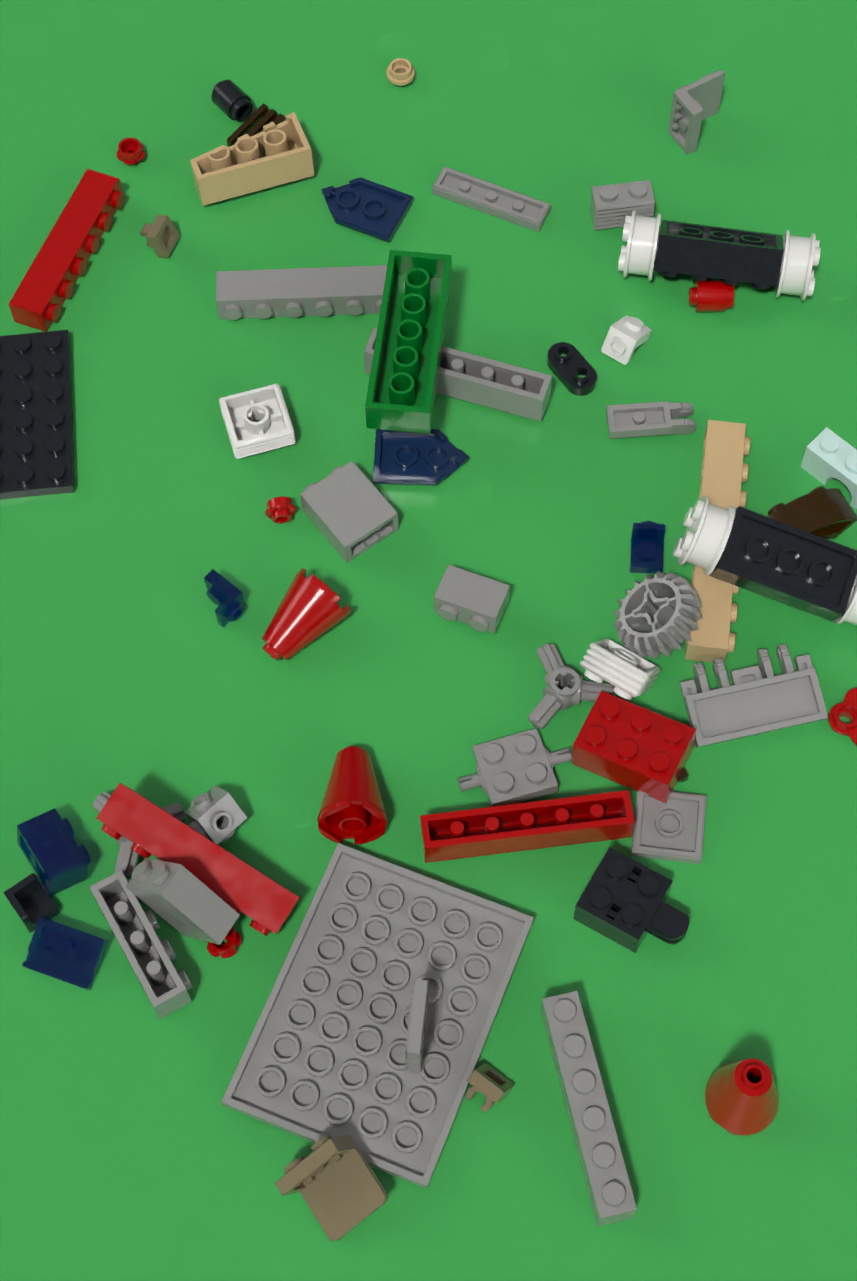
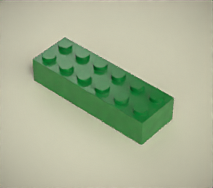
[365,250,452,434]

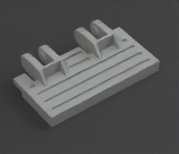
[679,644,828,748]

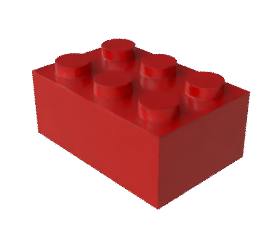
[572,691,696,803]

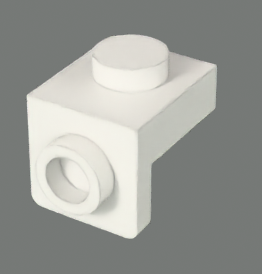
[601,315,652,365]

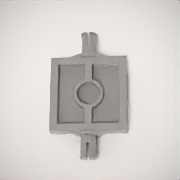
[457,728,572,807]

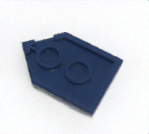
[321,177,413,242]
[373,429,469,486]

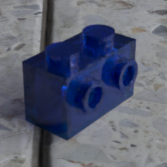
[17,808,91,897]

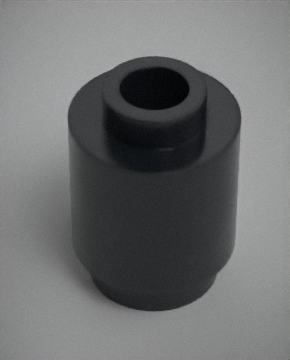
[211,80,253,122]

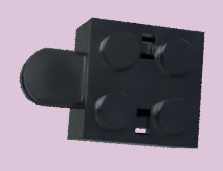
[573,847,689,953]

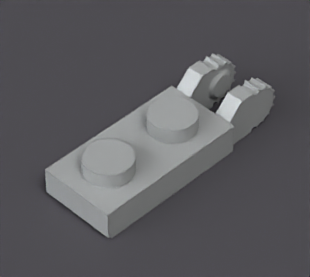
[605,401,696,439]

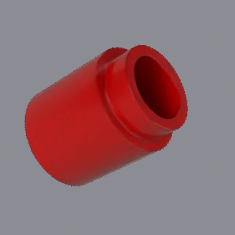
[689,281,734,312]

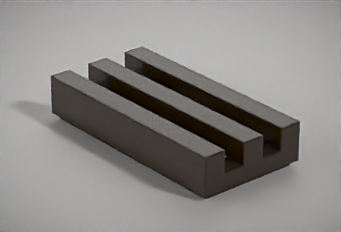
[227,103,286,147]

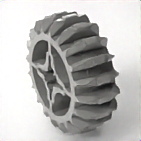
[613,571,702,660]

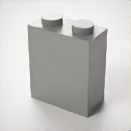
[300,461,399,563]
[126,858,240,945]

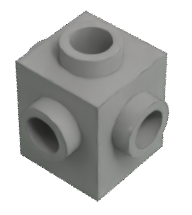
[184,786,247,844]

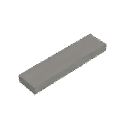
[432,166,551,232]

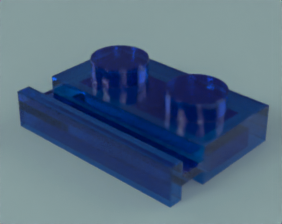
[22,917,109,990]

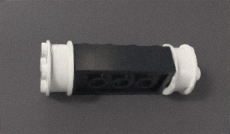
[618,210,821,301]
[673,496,857,626]

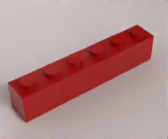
[9,169,125,332]
[96,783,301,936]
[420,790,635,863]

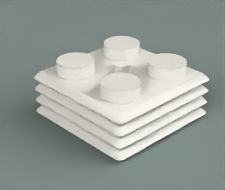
[219,383,296,459]
[580,638,661,700]

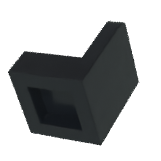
[3,873,60,933]

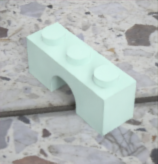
[800,427,857,510]

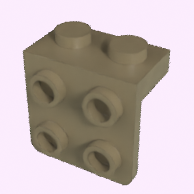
[275,1135,388,1241]

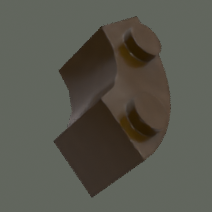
[768,486,857,539]

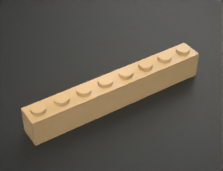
[684,420,751,663]

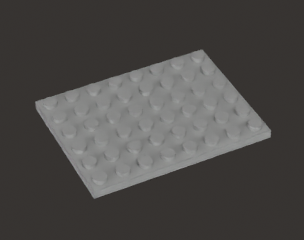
[221,843,534,1189]

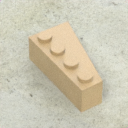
[190,112,315,206]

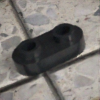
[547,342,597,396]

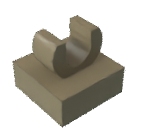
[140,215,180,258]
[466,1063,515,1112]

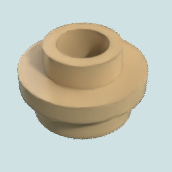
[386,58,415,86]

